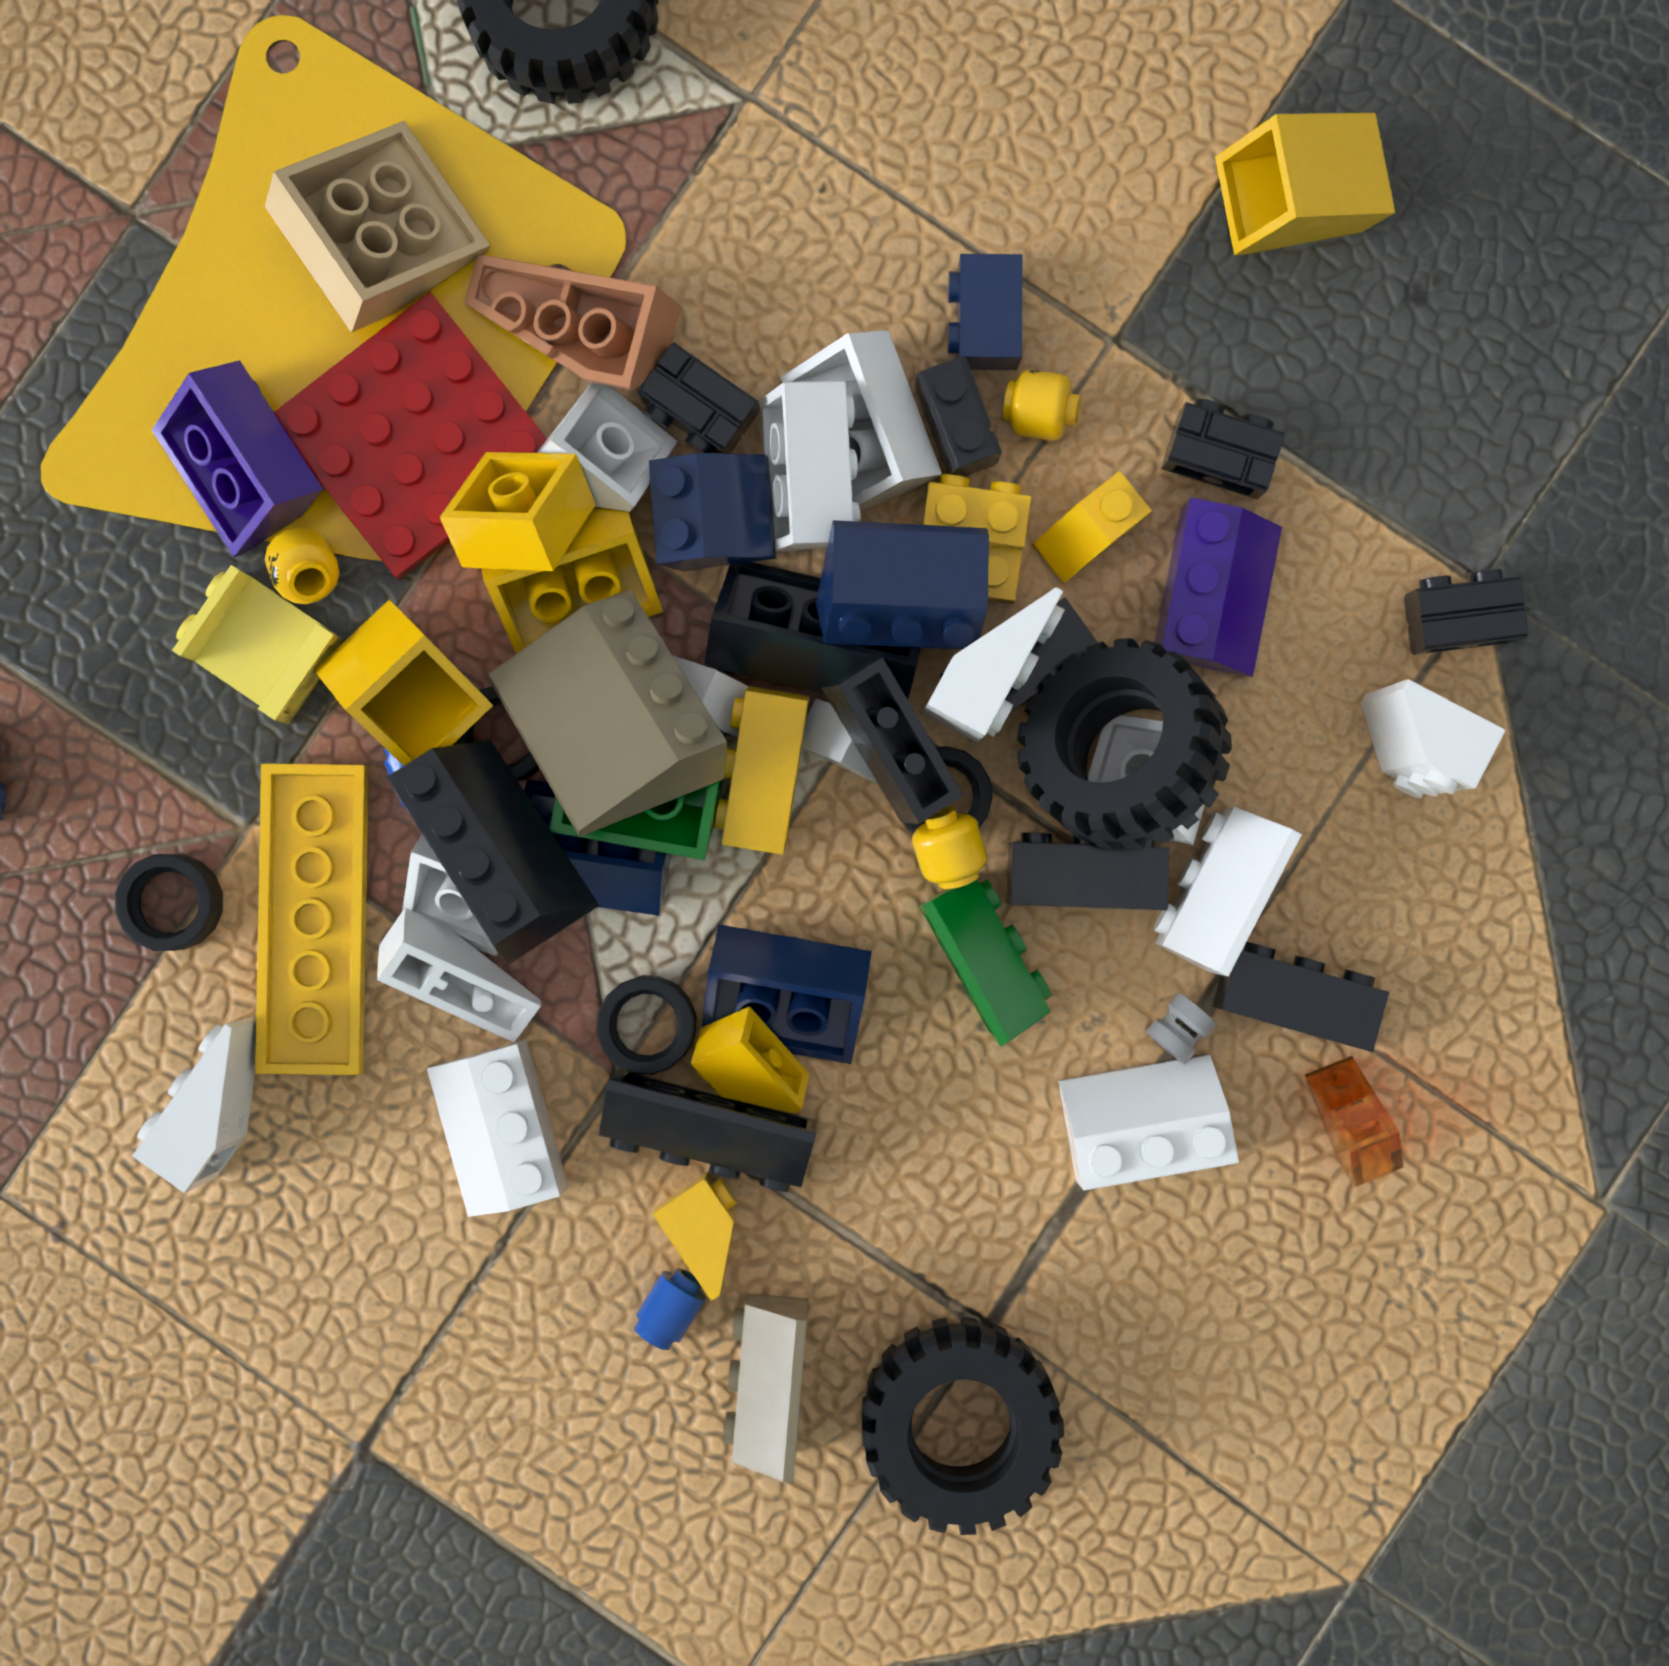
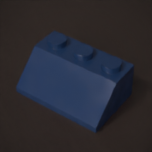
[816,520,989,649]
[524,779,671,916]
[701,924,872,1064]

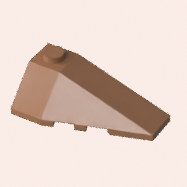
[464,254,681,391]

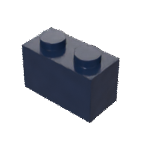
[947,254,1023,370]

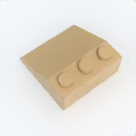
[264,121,490,333]

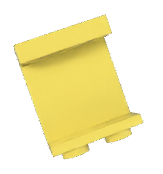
[172,565,345,725]

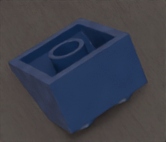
[649,453,776,571]

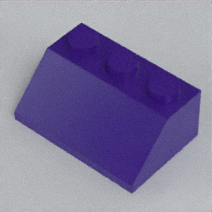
[152,360,323,557]
[1155,497,1282,677]

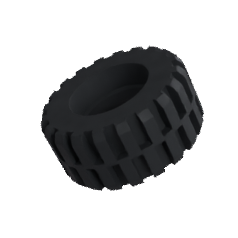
[457,0,659,104]
[1017,638,1232,851]
[861,1317,1064,1535]

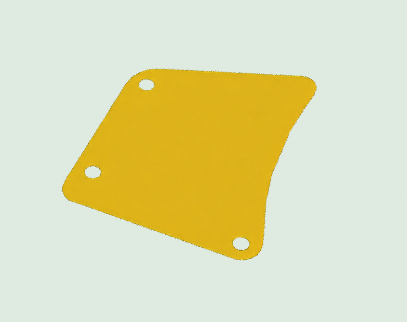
[41,15,627,561]

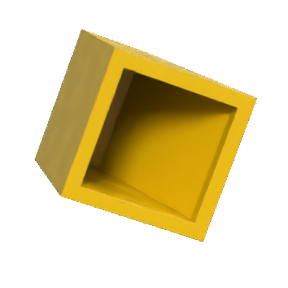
[1215,113,1395,255]
[314,600,493,766]

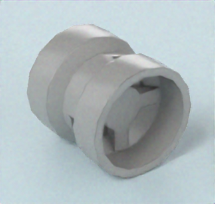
[1145,992,1218,1065]

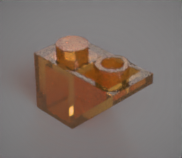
[1305,1056,1404,1187]

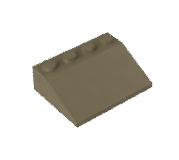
[489,589,727,837]

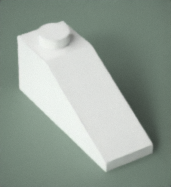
[377,907,541,1042]

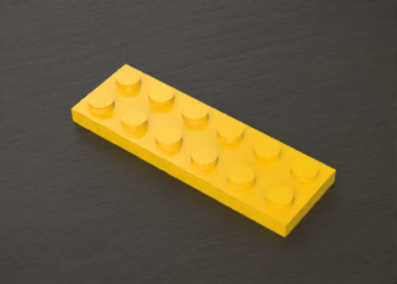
[255,764,369,1075]

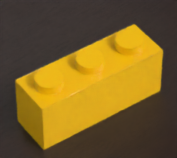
[715,686,810,855]

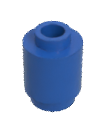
[634,1268,706,1350]

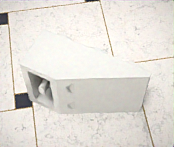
[923,587,1065,743]
[132,1016,256,1193]

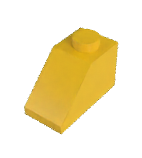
[1032,470,1152,585]
[691,1006,810,1113]
[653,1171,738,1301]

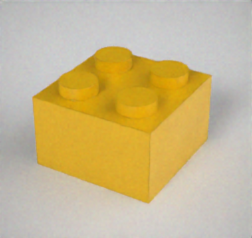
[440,452,596,572]

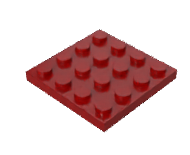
[274,292,547,580]

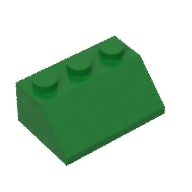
[550,779,724,860]
[918,879,1052,1046]

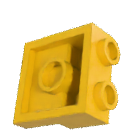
[922,474,1031,604]

